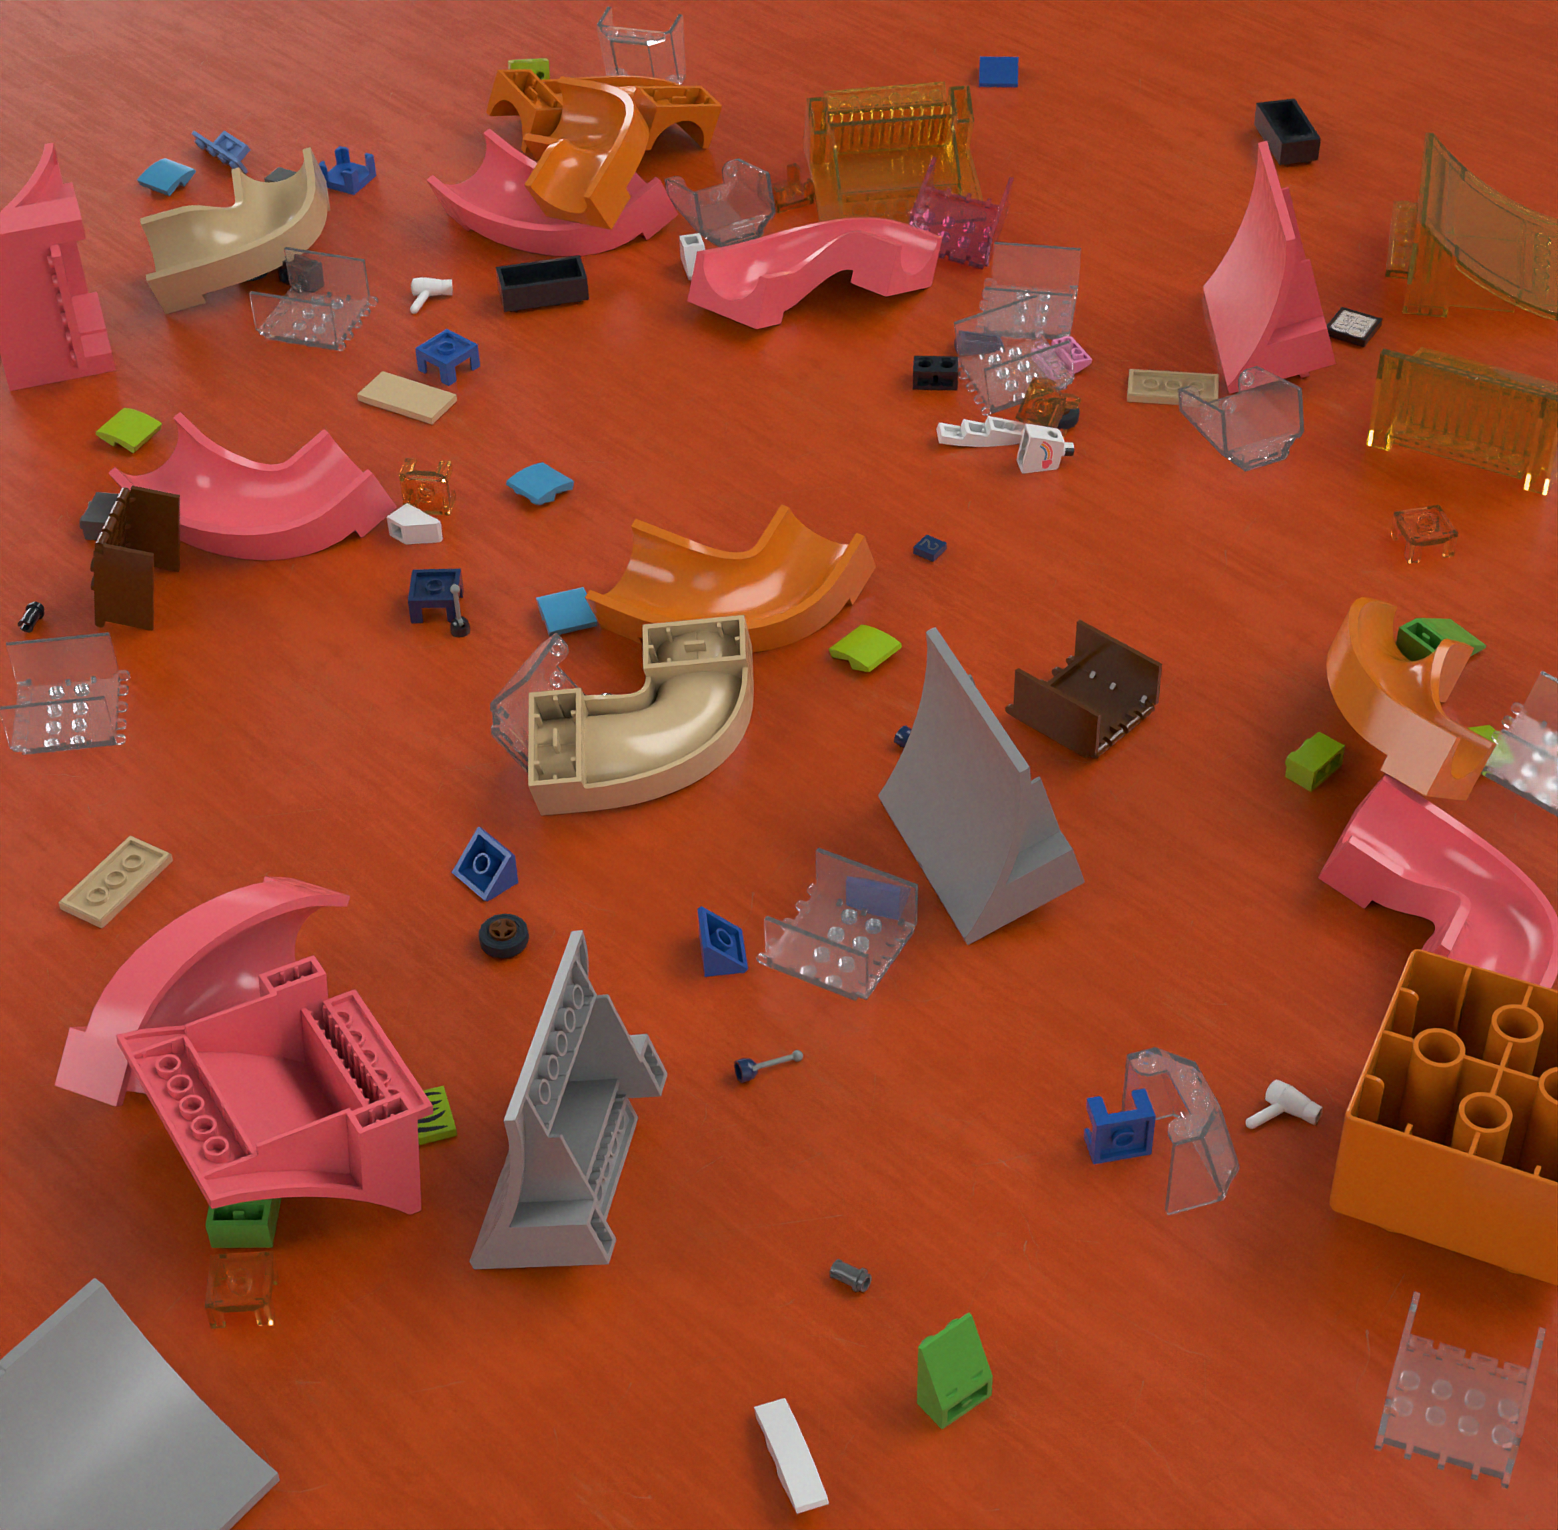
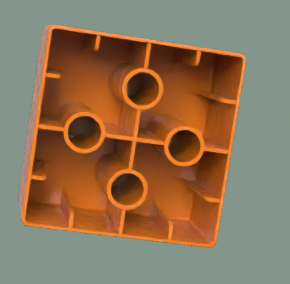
[1329,949,1558,1286]

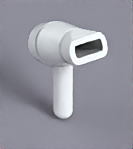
[410,277,453,314]
[1245,1079,1323,1129]

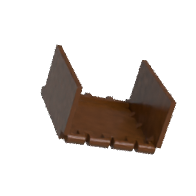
[90,486,180,631]
[1005,620,1162,759]

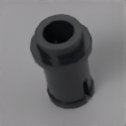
[18,602,45,632]

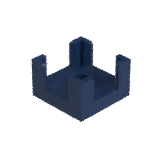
[408,569,464,623]

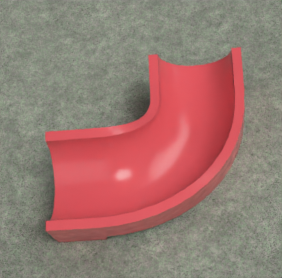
[427,128,678,256]
[688,217,943,329]
[108,412,397,560]
[1318,774,1558,989]
[55,876,350,1106]

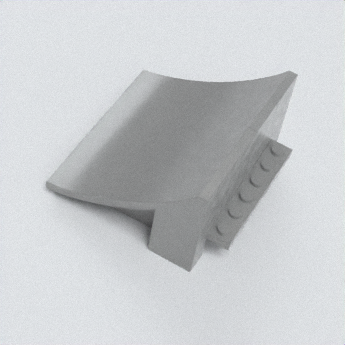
[878,627,1085,945]
[469,930,668,1269]
[0,1278,280,1530]

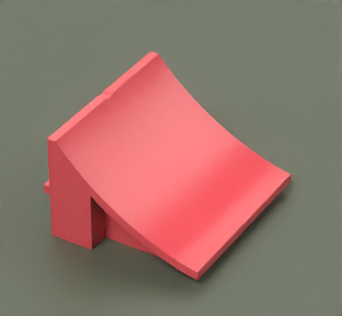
[1203,141,1336,394]
[0,143,116,391]
[116,955,433,1215]

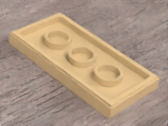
[1127,369,1219,407]
[357,371,457,424]
[58,836,173,928]

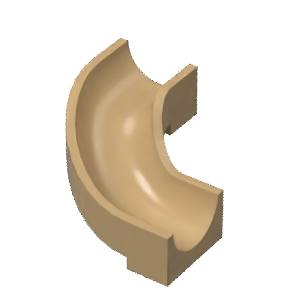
[140,147,331,314]
[528,615,754,816]

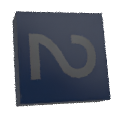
[913,535,947,562]

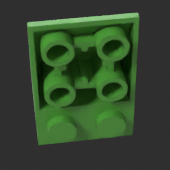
[1396,618,1486,661]
[205,1198,281,1248]
[917,1313,993,1429]

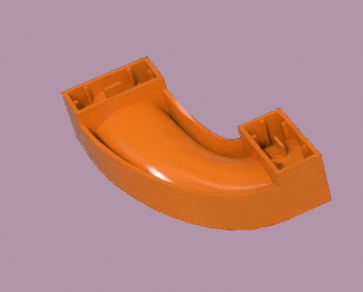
[486,69,722,153]
[523,76,649,230]
[585,504,876,653]
[1326,597,1496,801]

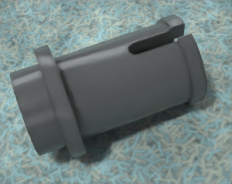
[830,1259,872,1292]

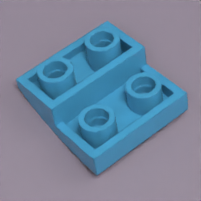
[137,158,196,196]
[506,462,574,505]
[536,587,597,637]

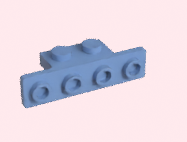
[192,131,251,174]

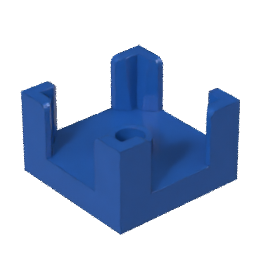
[319,146,377,195]
[415,329,480,386]
[1084,1088,1156,1164]

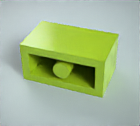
[1285,732,1345,792]

